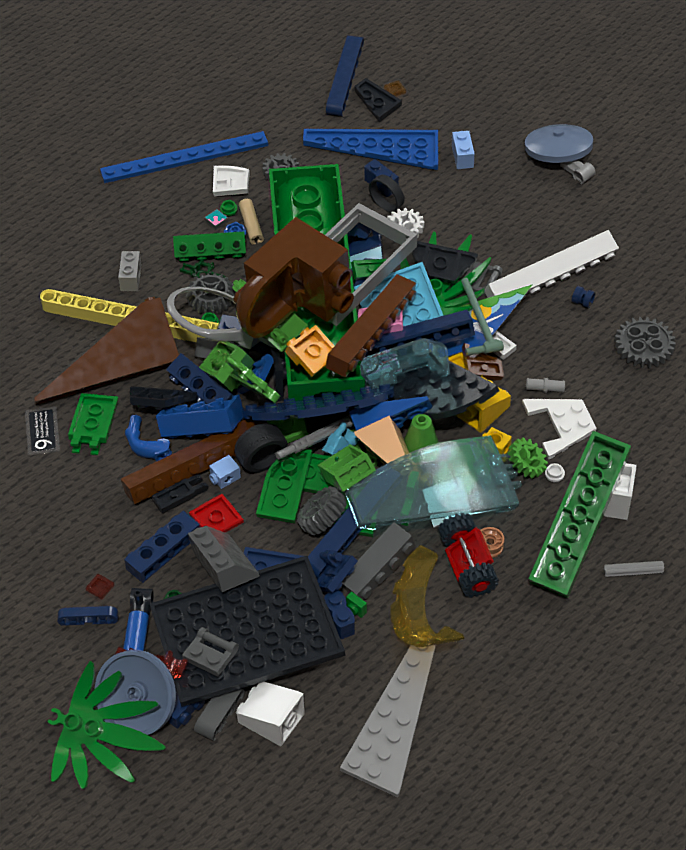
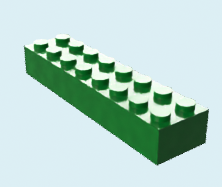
[529,431,631,599]

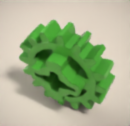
[507,438,548,478]

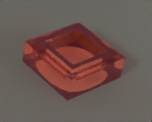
[85,574,114,600]

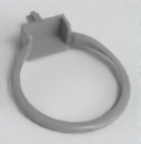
[167,287,276,349]

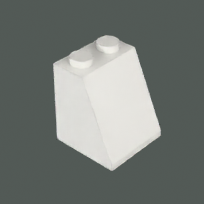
[236,682,305,746]

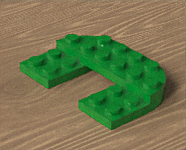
[256,449,380,537]

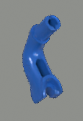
[125,415,172,461]

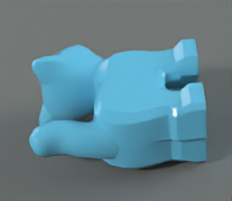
[322,422,358,458]

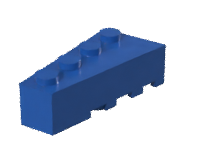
[156,395,243,438]

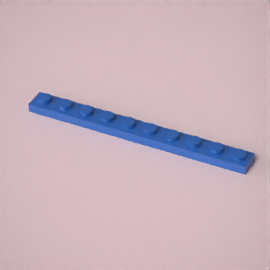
[100,131,268,183]

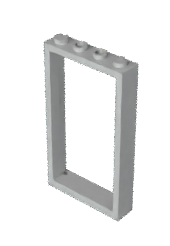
[310,203,417,326]

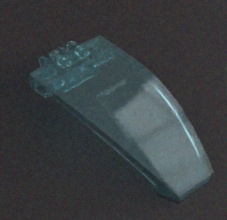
[345,435,522,531]

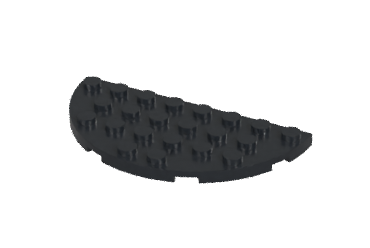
[381,348,500,420]

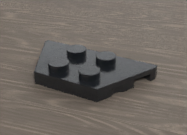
[412,241,478,284]
[130,386,197,410]

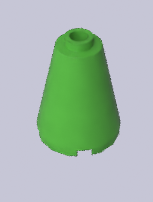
[404,414,440,464]

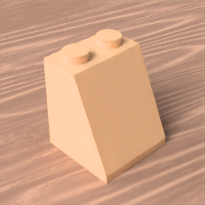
[354,416,415,476]

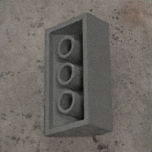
[188,526,260,592]

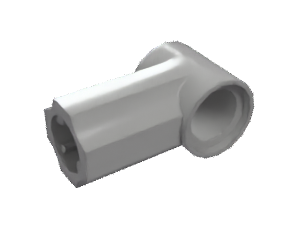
[560,159,596,184]

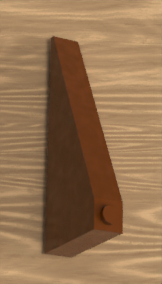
[34,297,179,405]

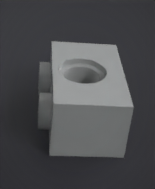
[118,251,142,291]

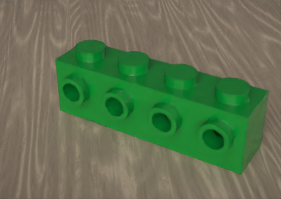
[173,231,246,261]

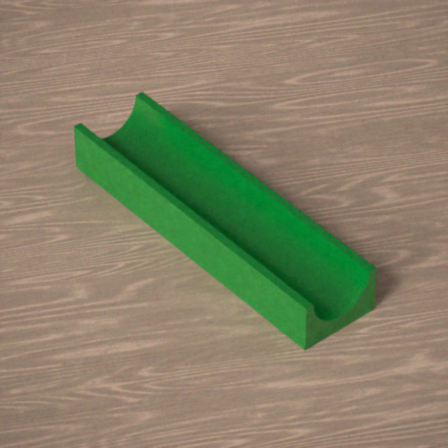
[269,164,365,401]

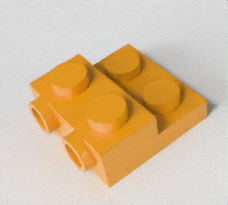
[285,325,334,376]

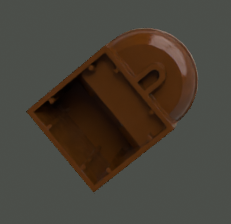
[233,217,354,338]

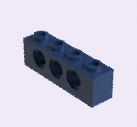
[166,353,233,404]
[124,511,200,583]

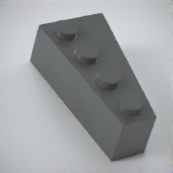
[342,522,417,600]

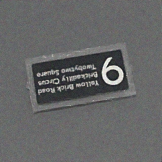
[25,407,60,456]

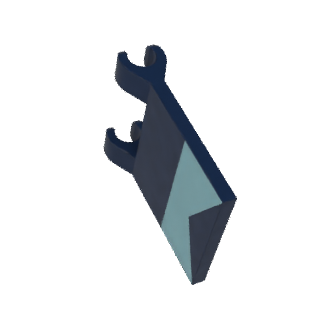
[347,229,383,272]

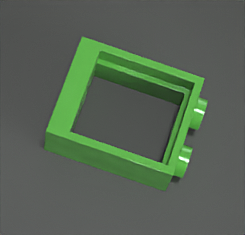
[318,444,376,492]

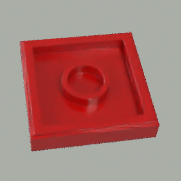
[189,494,244,533]

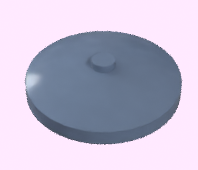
[525,124,593,163]
[95,650,176,735]

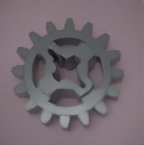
[262,153,299,179]

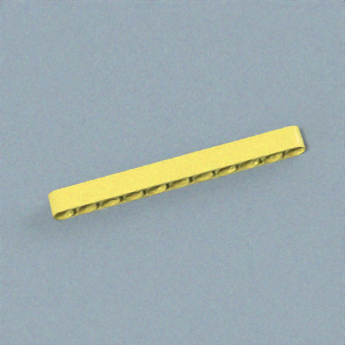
[40,289,218,342]

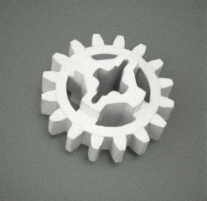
[387,208,424,238]

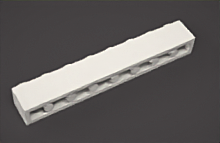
[485,230,619,300]

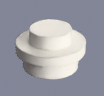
[545,463,565,482]

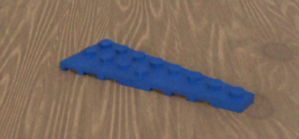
[303,129,438,170]

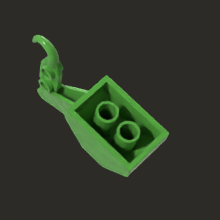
[199,341,281,403]

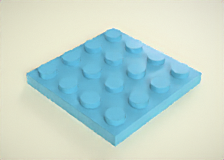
[354,262,443,326]

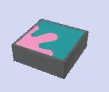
[204,209,229,230]

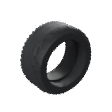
[234,423,288,472]

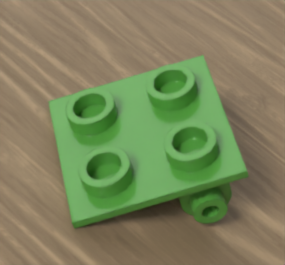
[263,313,308,352]

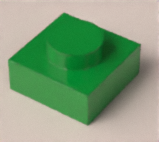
[346,591,367,618]

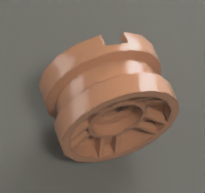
[481,527,504,558]

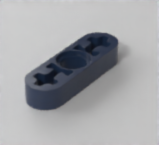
[57,606,118,626]

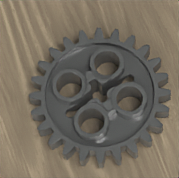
[614,317,676,368]

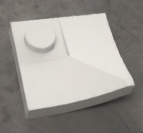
[213,166,250,196]

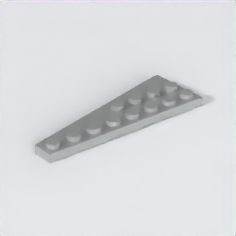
[340,634,436,797]

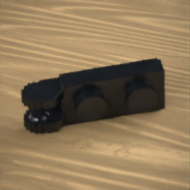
[152,474,209,513]

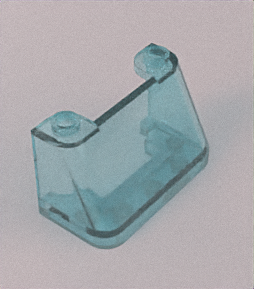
[360,338,450,389]

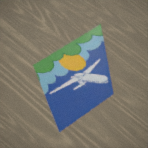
[430,284,533,357]

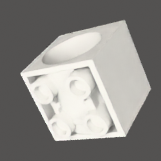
[604,463,636,520]

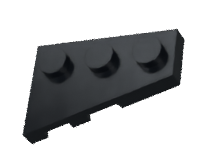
[355,78,402,122]
[270,346,287,402]

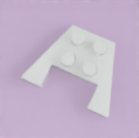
[522,399,596,459]

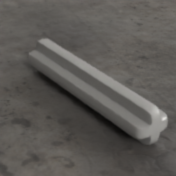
[604,561,664,577]

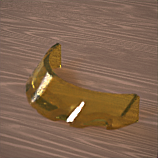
[391,545,464,647]

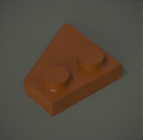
[462,343,504,380]

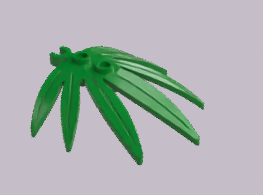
[391,231,491,316]
[48,661,166,789]

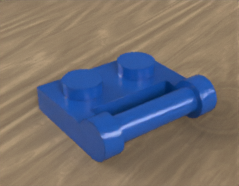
[235,354,273,394]

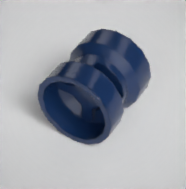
[571,286,596,309]

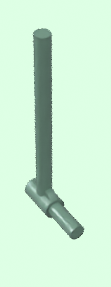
[461,278,504,356]

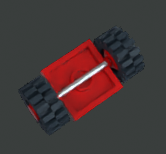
[438,513,499,598]

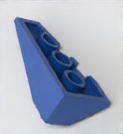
[349,396,433,431]

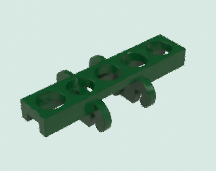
[179,259,226,278]

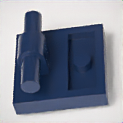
[317,550,358,593]

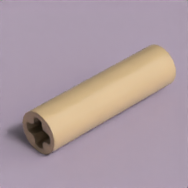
[239,199,264,245]

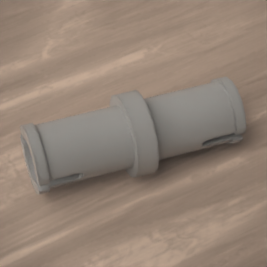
[526,378,565,393]

